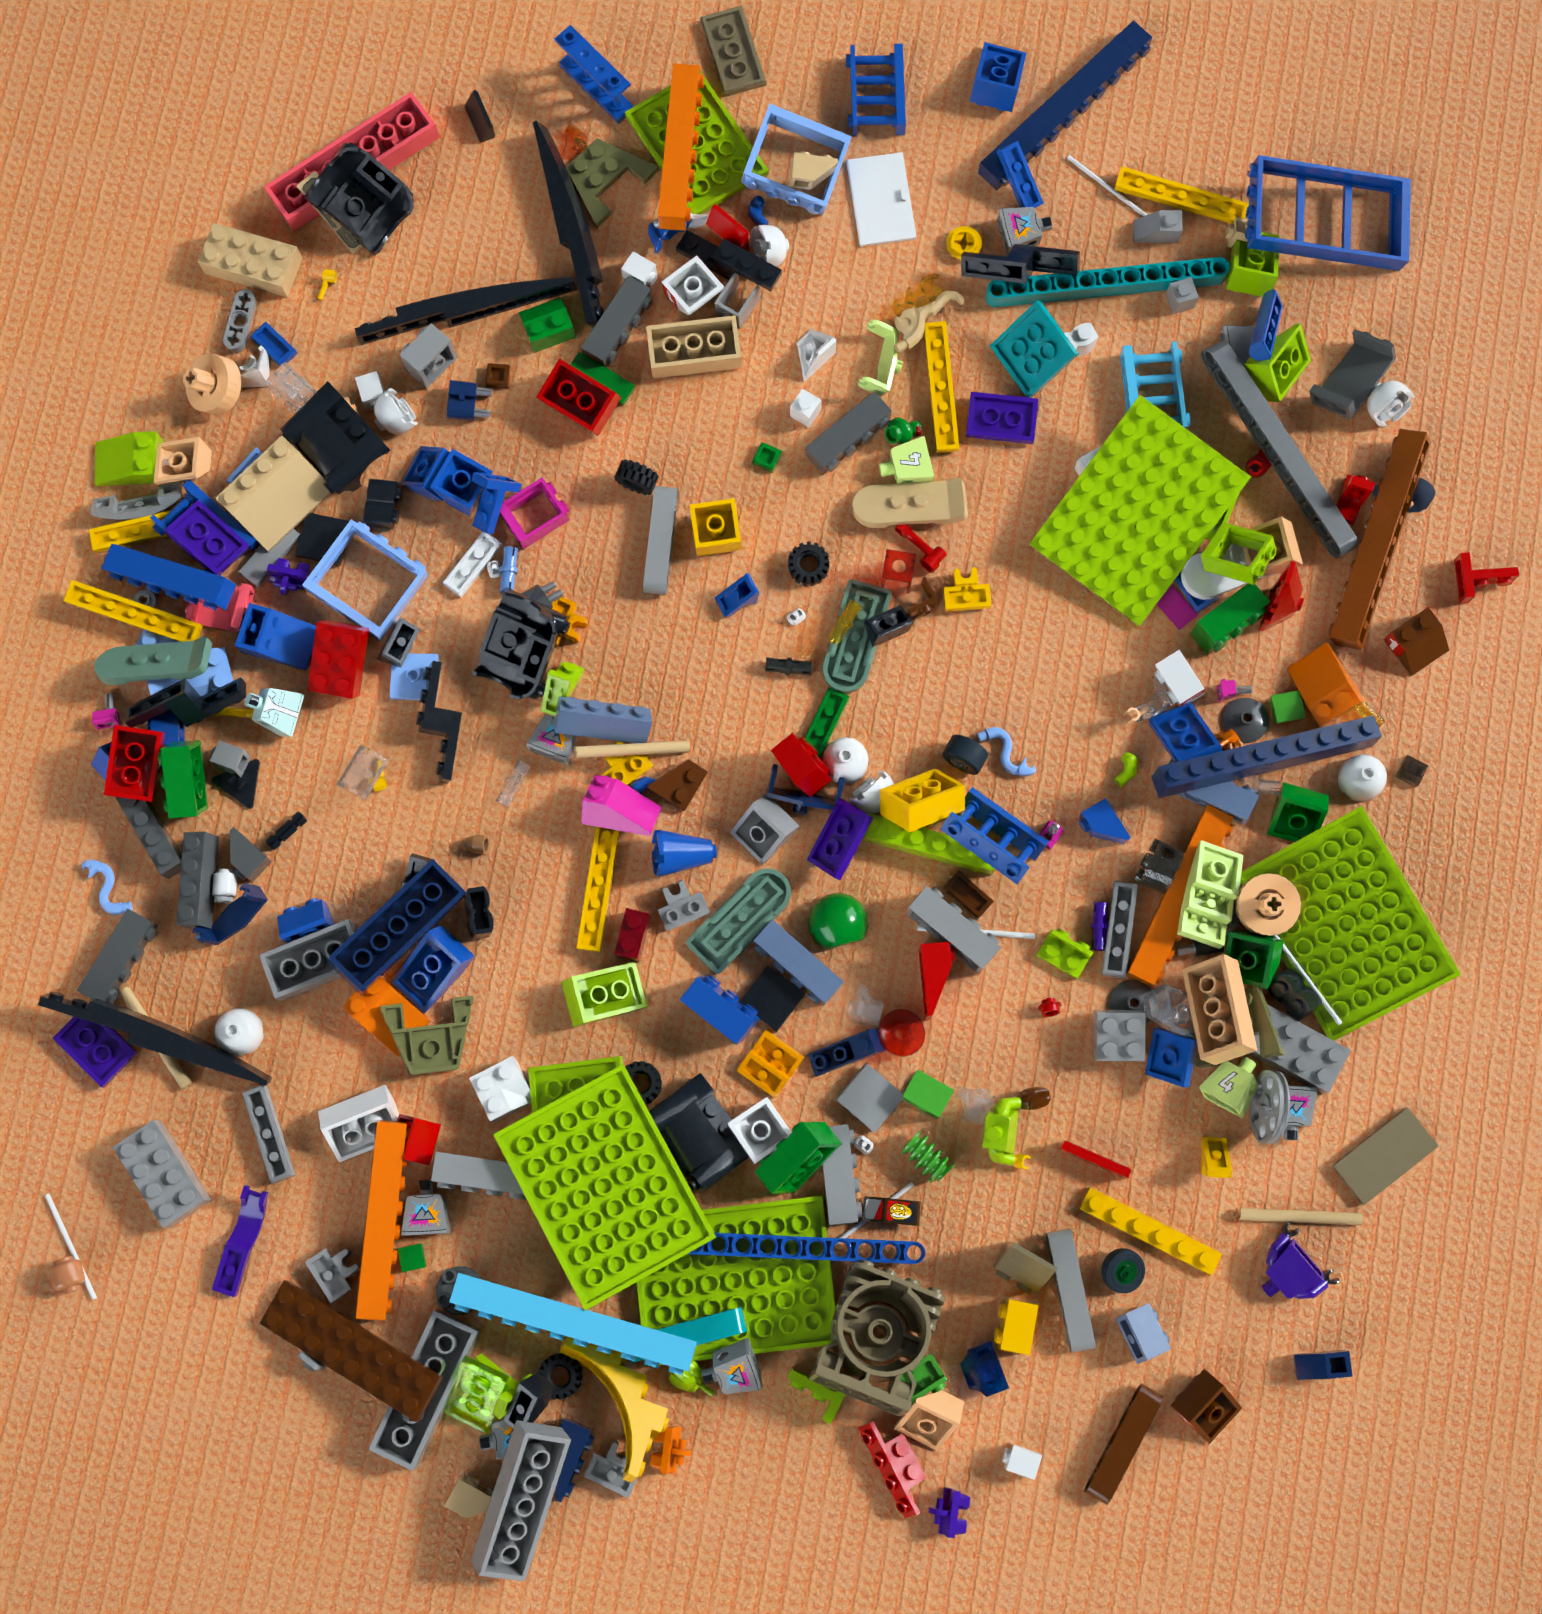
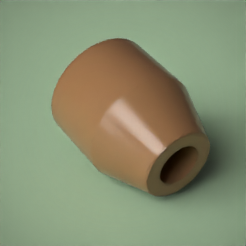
[464,835,489,854]

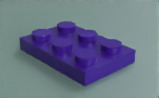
[966,392,1038,444]
[165,500,249,576]
[807,798,873,880]
[53,1004,138,1088]

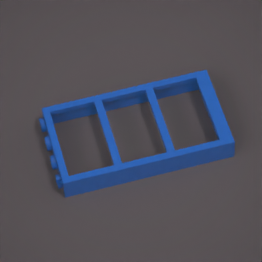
[1245,155,1411,271]

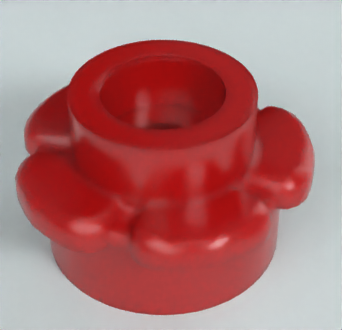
[1038,998,1061,1017]

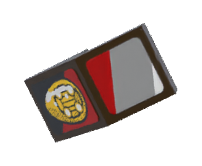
[862,1196,921,1226]

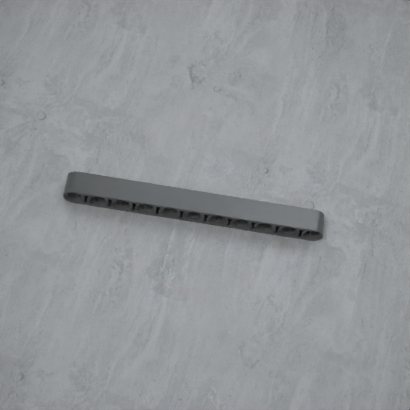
[1201,340,1358,558]

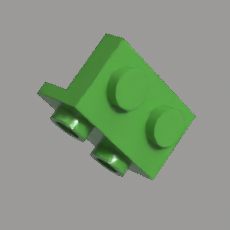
[900,1353,948,1405]

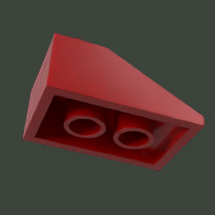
[103,725,165,802]
[918,942,956,1020]

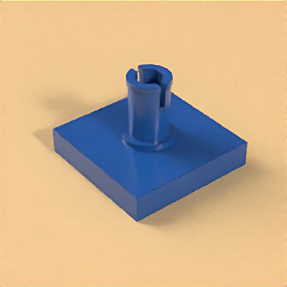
[1145,1028,1197,1088]

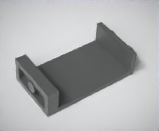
[1309,329,1396,420]

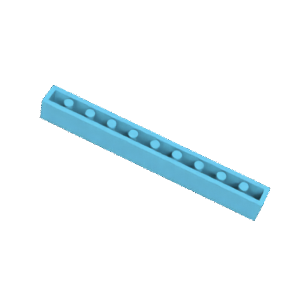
[449,1273,697,1375]

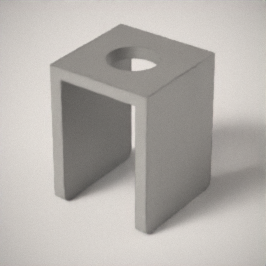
[715,272,761,329]

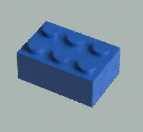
[680,975,760,1045]

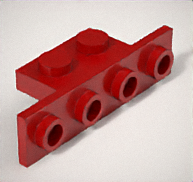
[858,1421,926,1518]

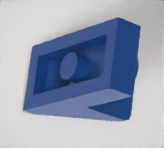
[715,573,759,617]

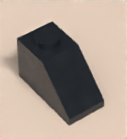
[503,1372,555,1429]

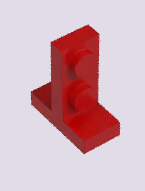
[1336,475,1375,525]
[1454,552,1519,604]

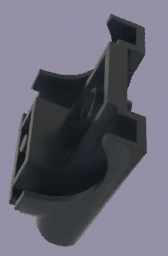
[303,142,414,255]
[280,381,391,494]
[472,587,571,700]
[649,1073,749,1194]

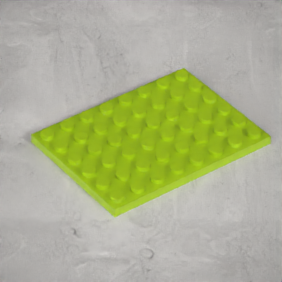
[1029,395,1251,626]
[1240,806,1461,1041]
[493,1064,716,1311]
[637,1196,836,1367]

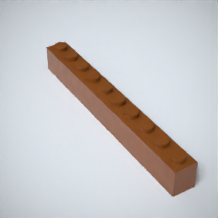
[1329,429,1431,650]

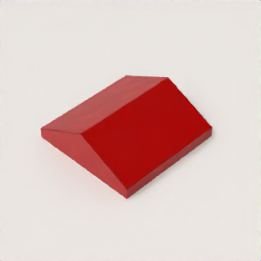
[706,204,750,252]

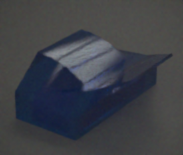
[960,1340,1009,1397]

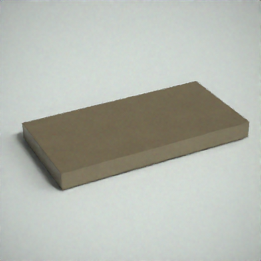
[700,6,766,97]
[1332,1107,1439,1205]

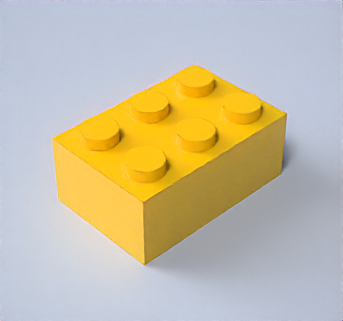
[879,769,965,832]

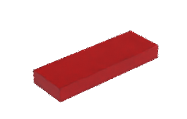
[1058,1140,1132,1179]

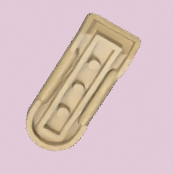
[852,477,968,528]

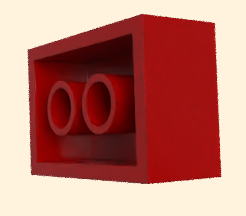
[536,358,621,436]
[307,620,369,699]

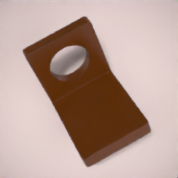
[908,577,938,619]

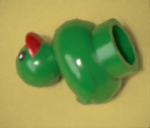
[884,417,922,445]

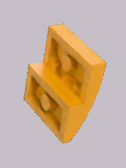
[737,1030,805,1098]

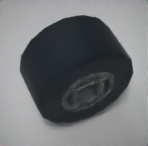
[942,734,989,775]

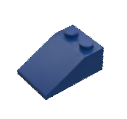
[969,42,1027,112]
[391,925,475,1013]

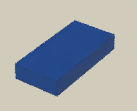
[250,322,298,368]

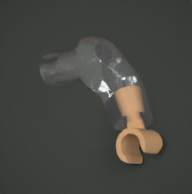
[1123,675,1172,725]
[1227,740,1281,795]

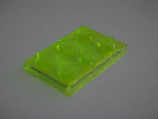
[444,1355,509,1434]

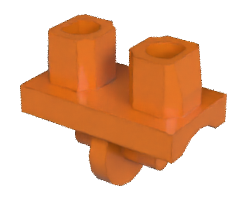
[650,1426,692,1474]

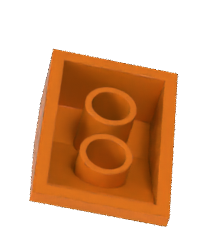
[1287,643,1365,727]
[342,977,430,1056]

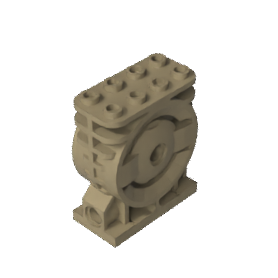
[808,1259,946,1417]

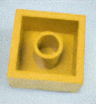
[689,498,742,556]
[993,1298,1038,1355]

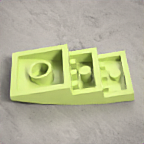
[1177,840,1243,949]

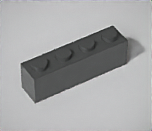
[581,276,653,368]
[806,391,892,474]
[115,797,182,879]
[176,832,219,929]
[77,909,158,1003]

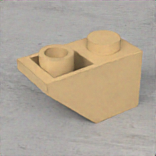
[788,151,838,190]
[444,1475,494,1518]

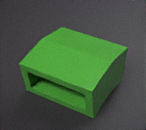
[1269,690,1306,724]

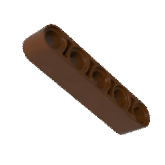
[1084,1383,1164,1505]

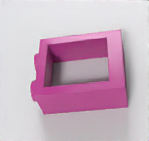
[499,477,569,549]

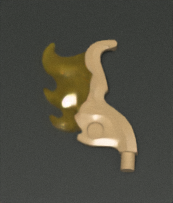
[893,274,964,353]

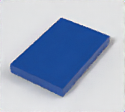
[1148,702,1222,762]

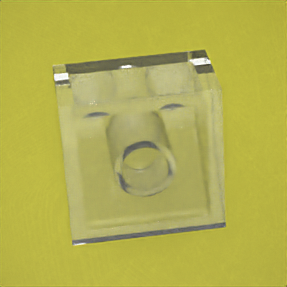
[1143,984,1196,1039]

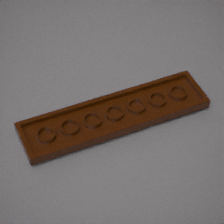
[259,1280,443,1422]

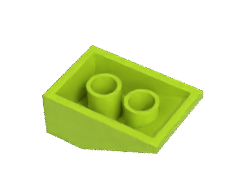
[1226,232,1280,297]
[1245,323,1311,402]
[95,431,164,486]
[561,962,647,1028]

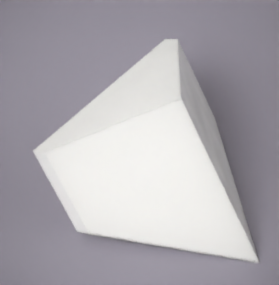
[796,329,836,382]
[239,346,270,388]

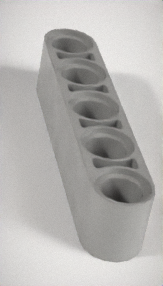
[643,486,678,595]
[1046,1228,1096,1353]

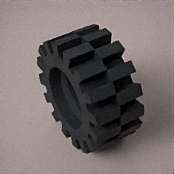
[614,459,659,495]
[788,541,829,586]
[625,1061,662,1104]
[538,1353,583,1400]

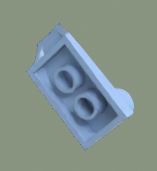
[147,647,234,697]

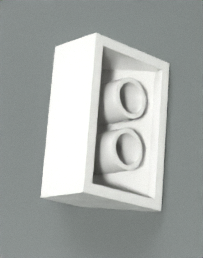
[318,1084,399,1163]

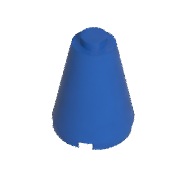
[652,830,717,877]

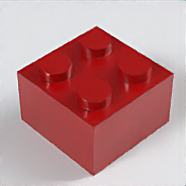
[771,733,832,797]

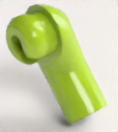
[1114,752,1138,787]

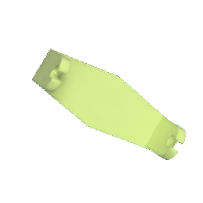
[858,320,903,396]

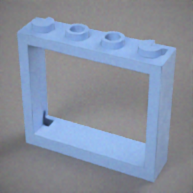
[740,103,852,215]
[303,519,428,642]

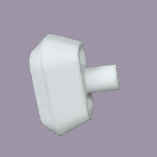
[487,560,502,578]
[787,608,806,625]
[854,1135,874,1155]

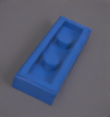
[996,141,1044,208]

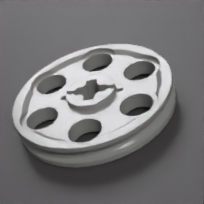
[1250,1070,1290,1144]

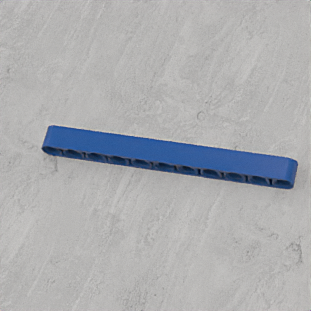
[688,1233,925,1264]

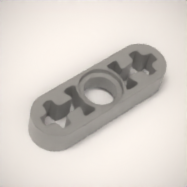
[223,289,257,353]

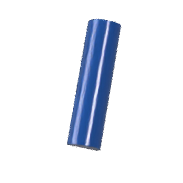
[1249,289,1283,361]

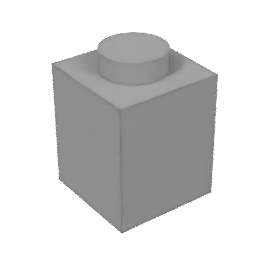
[1166,277,1199,314]
[210,741,251,777]

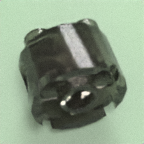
[1134,838,1185,894]

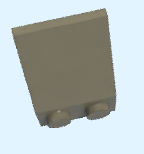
[993,1242,1057,1294]

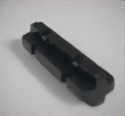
[266,811,307,850]

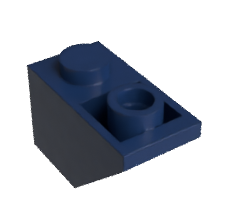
[1293,1350,1353,1380]

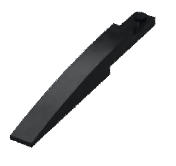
[533,121,604,327]
[354,277,577,345]
[38,991,272,1086]

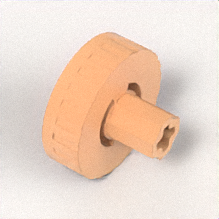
[183,353,241,415]
[1235,873,1301,936]

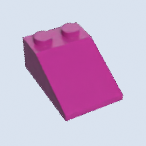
[581,775,661,836]

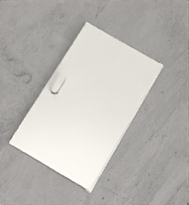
[846,152,917,247]

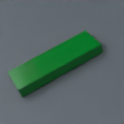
[570,352,635,406]
[804,687,850,759]

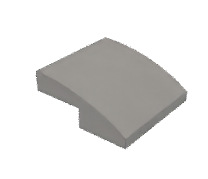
[835,1063,903,1133]

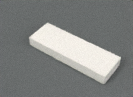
[443,532,503,598]

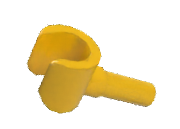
[317,269,337,300]
[371,758,387,792]

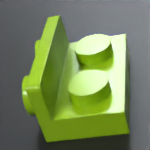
[1036,928,1094,979]

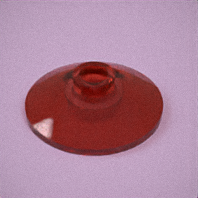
[878,1009,925,1057]

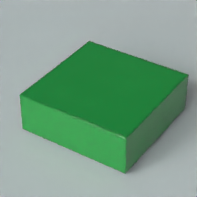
[752,442,782,473]
[397,1243,427,1273]

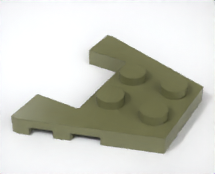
[566,138,658,228]
[1195,987,1285,1069]
[380,996,474,1075]

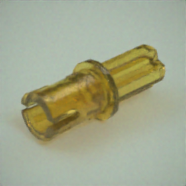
[828,600,862,645]

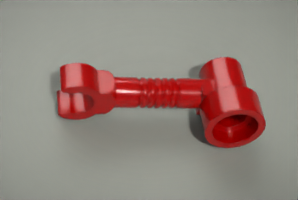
[894,524,947,573]

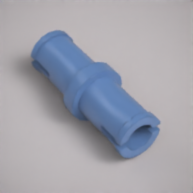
[499,546,518,593]

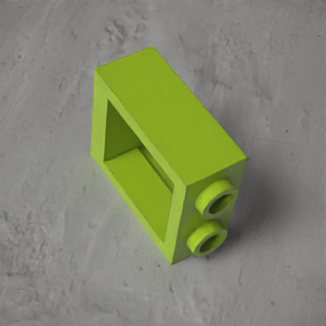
[1201,522,1277,585]

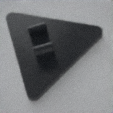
[212,759,260,809]

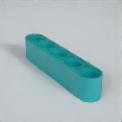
[630,1307,747,1363]

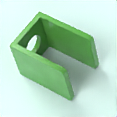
[903,1070,954,1119]

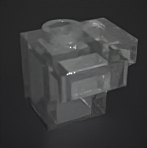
[847,984,884,1028]
[955,1086,995,1126]

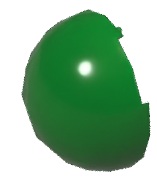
[808,892,868,950]

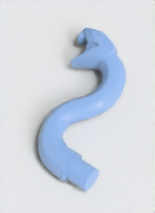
[977,727,1036,777]
[82,860,133,915]

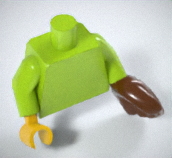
[982,1087,1051,1170]

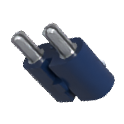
[447,380,492,421]

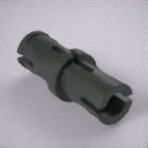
[765,657,812,676]

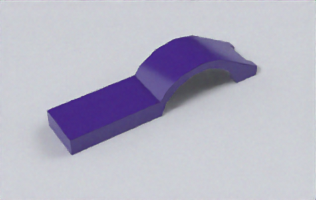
[212,1185,268,1297]

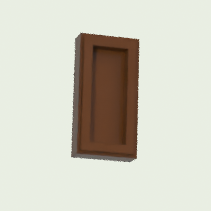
[943,870,994,920]

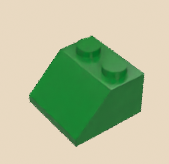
[519,297,576,353]
[1267,782,1329,842]
[1225,930,1284,989]

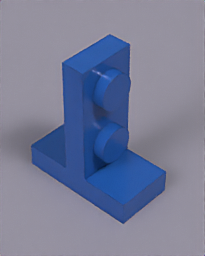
[471,472,522,534]

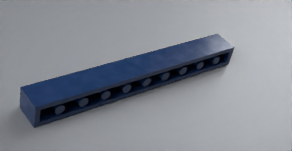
[978,20,1152,190]
[1151,715,1382,798]

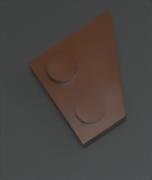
[645,759,708,811]

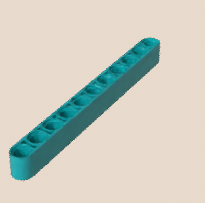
[985,257,1230,307]

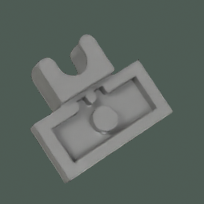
[658,880,710,931]
[305,1248,360,1303]
[584,1441,639,1498]

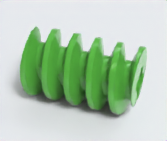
[901,1130,955,1183]

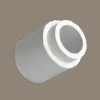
[212,869,237,904]

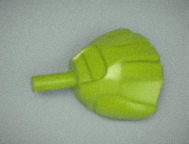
[669,1360,714,1397]

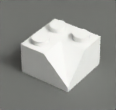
[469,1056,531,1123]

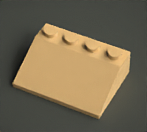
[216,436,330,552]

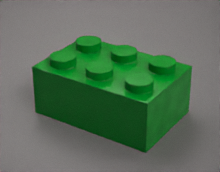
[1190,584,1270,655]
[158,740,208,818]
[755,1122,842,1194]

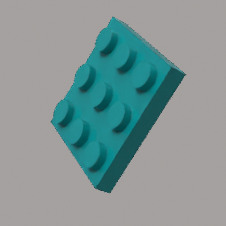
[990,301,1079,398]

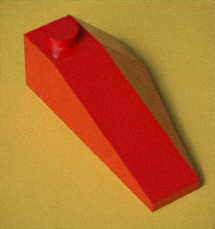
[1259,561,1304,631]

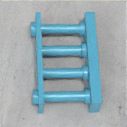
[1120,341,1190,429]

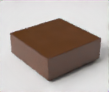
[485,363,511,389]

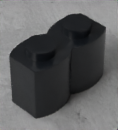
[363,479,403,530]
[464,886,494,940]
[1268,968,1322,1021]

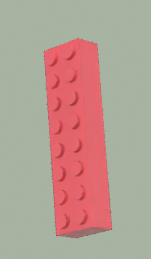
[264,92,440,232]

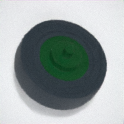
[1101,1248,1145,1293]

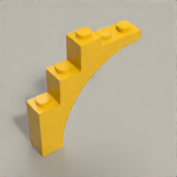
[560,1336,669,1483]

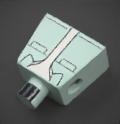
[244,688,304,737]

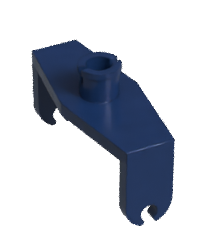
[767,764,844,814]
[192,883,268,945]

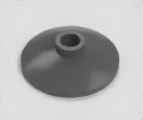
[1222,698,1269,743]
[1109,980,1157,1024]

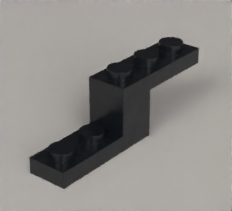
[676,230,782,292]
[961,244,1080,284]
[416,661,462,784]
[125,677,246,728]

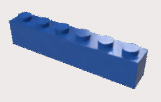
[101,544,236,611]

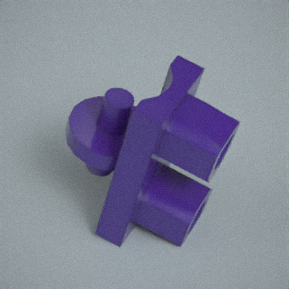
[267,558,311,596]
[928,1487,970,1538]

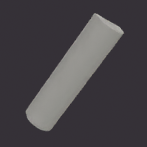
[1102,881,1138,978]
[242,1085,295,1184]

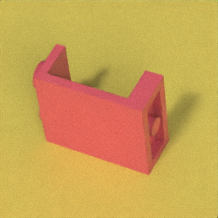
[185,583,256,633]

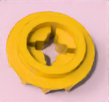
[946,226,982,260]

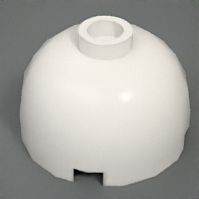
[749,225,789,267]
[1367,380,1415,427]
[374,388,418,435]
[822,737,869,784]
[1337,754,1387,802]
[849,770,894,814]
[214,1009,264,1056]

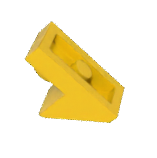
[1201,1137,1232,1178]

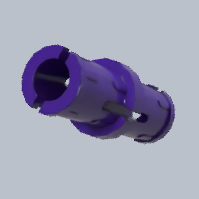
[1090,902,1109,951]

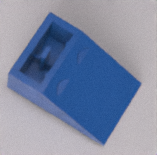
[234,603,316,671]

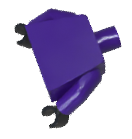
[1262,1222,1339,1299]

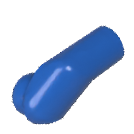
[748,196,769,226]
[630,777,657,794]

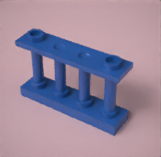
[554,25,634,124]
[846,44,906,137]
[150,479,259,576]
[940,787,1049,885]

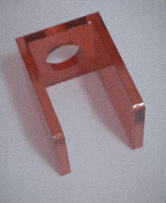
[881,549,916,593]

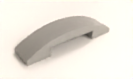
[90,481,182,520]

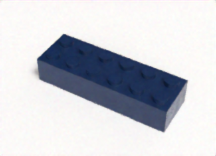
[327,859,466,996]

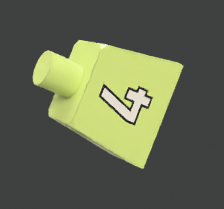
[879,436,934,484]
[1199,1057,1258,1118]

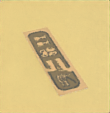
[297,171,362,254]

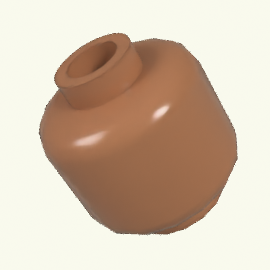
[49,1256,85,1294]

